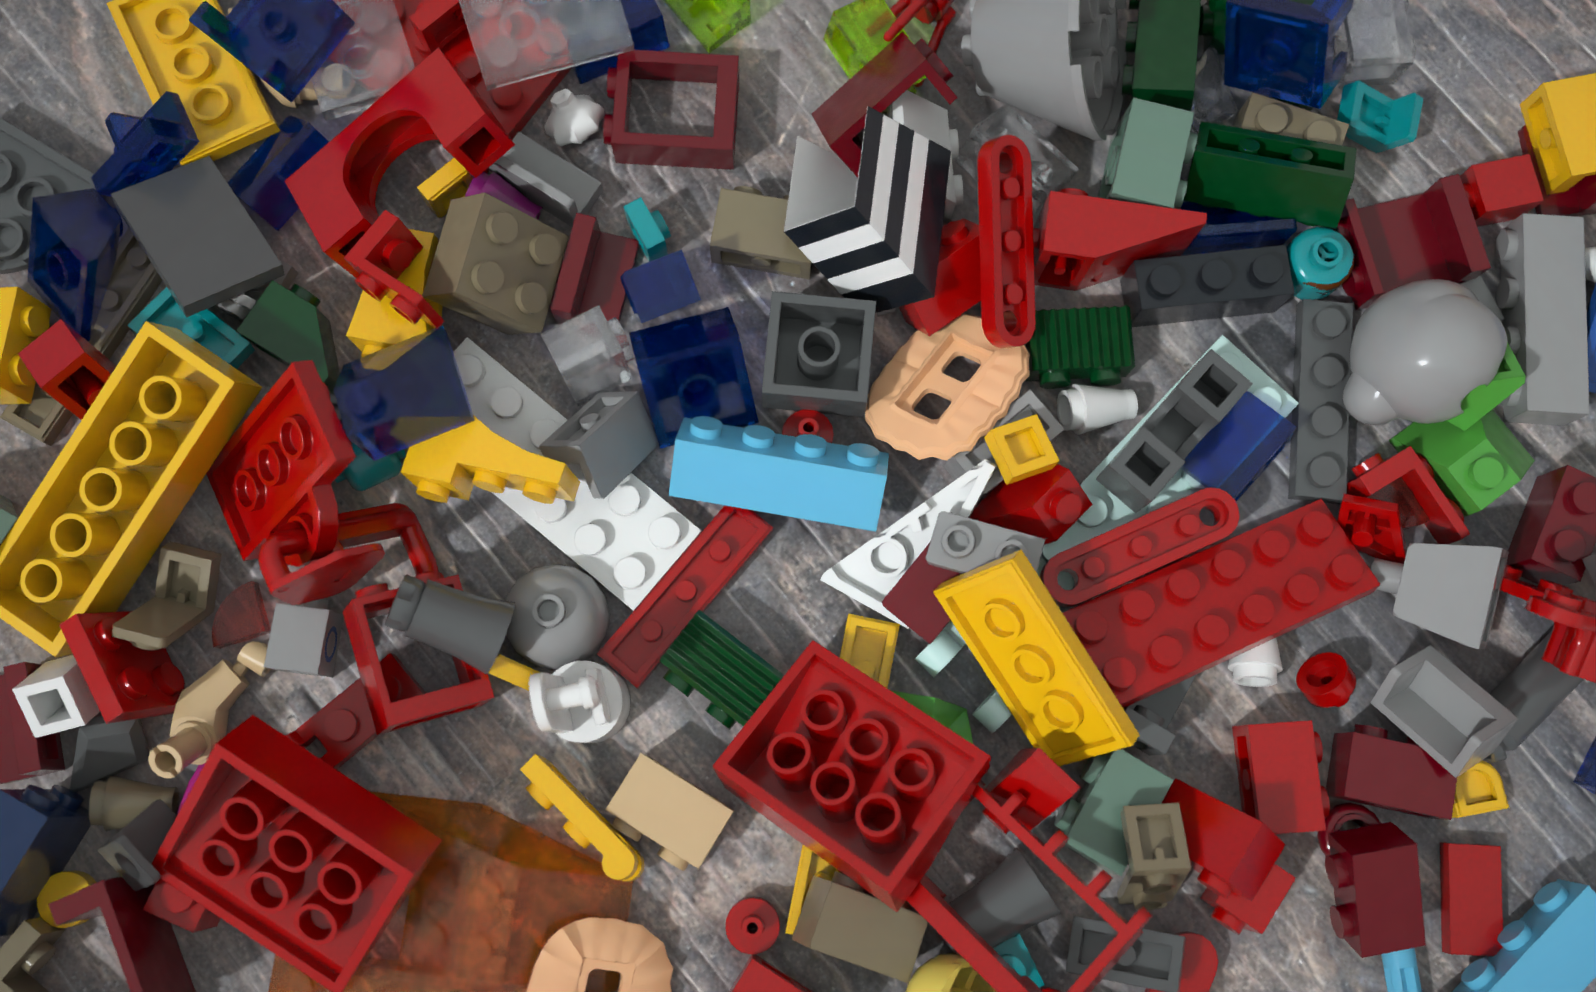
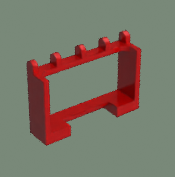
[906,764,1153,992]

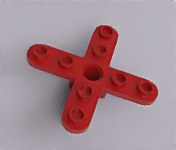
[1500,564,1596,683]

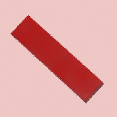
[597,506,773,689]

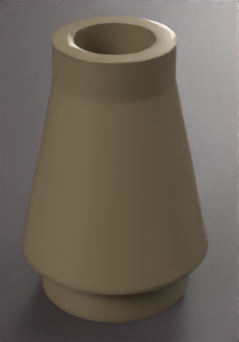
[89,776,179,831]

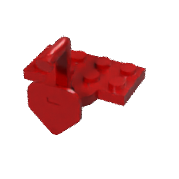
[206,360,444,605]

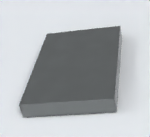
[111,156,285,317]

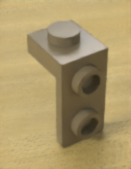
[112,541,221,650]

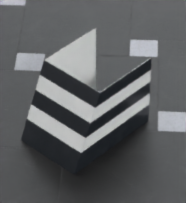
[784,106,951,313]

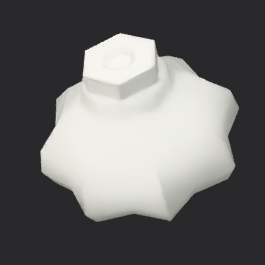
[544,88,604,146]

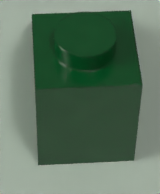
[236,280,343,395]

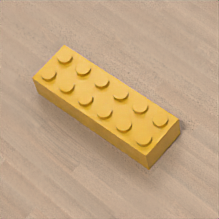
[0,321,262,657]

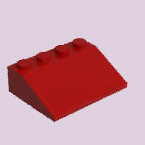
[712,640,991,912]
[151,715,443,992]

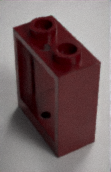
[603,49,740,170]

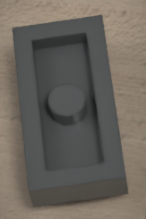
[1066,916,1186,992]

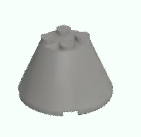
[961,0,1128,141]

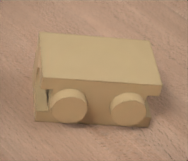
[605,753,735,871]

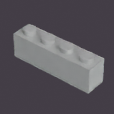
[1495,213,1590,426]

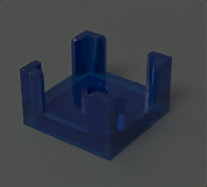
[189,0,355,102]
[1224,0,1354,109]

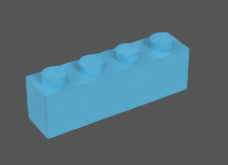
[668,416,889,532]
[1452,879,1596,992]

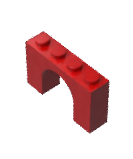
[285,47,515,278]

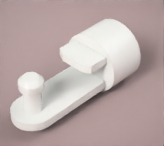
[529,661,630,743]

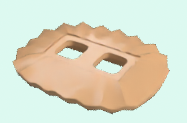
[865,313,1030,461]
[526,917,673,992]

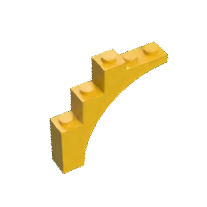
[346,229,580,504]

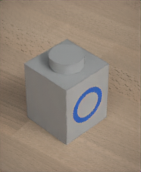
[264,599,344,678]

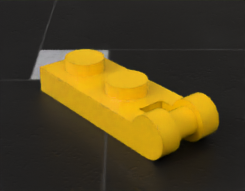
[520,754,645,882]

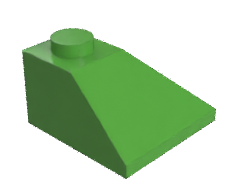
[1388,409,1535,517]

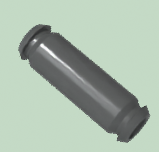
[1484,630,1584,763]

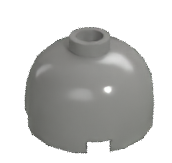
[505,564,610,670]

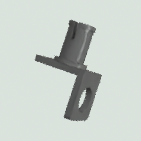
[97,799,177,892]

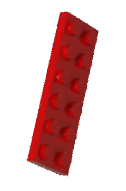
[1062,498,1381,708]

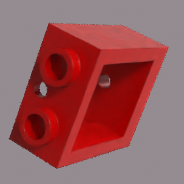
[342,571,494,736]

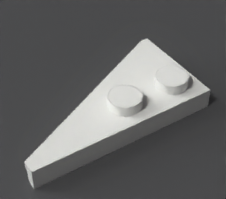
[820,459,997,629]

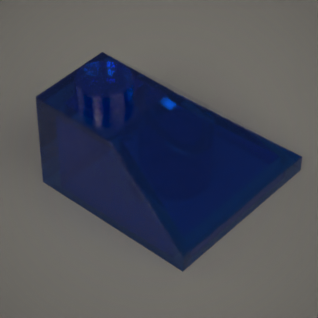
[27,188,123,341]
[334,325,475,461]

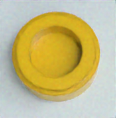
[37,870,96,928]

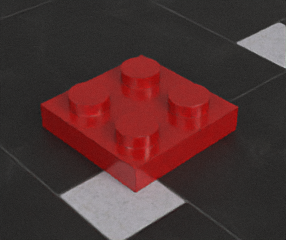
[59,611,185,724]

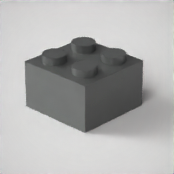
[762,291,876,417]

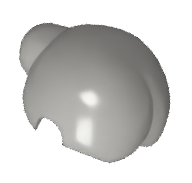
[1343,279,1507,425]

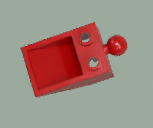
[1033,188,1207,291]

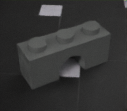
[1096,349,1253,513]

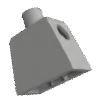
[1371,543,1509,650]

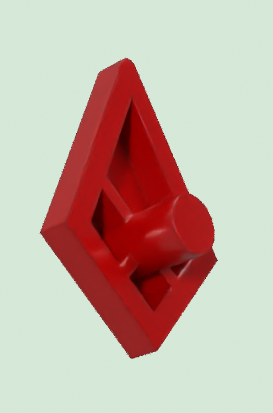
[1337,493,1407,564]

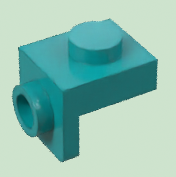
[1337,80,1423,154]

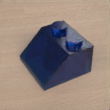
[629,307,759,449]

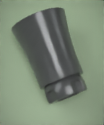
[385,574,515,675]
[947,848,1061,953]

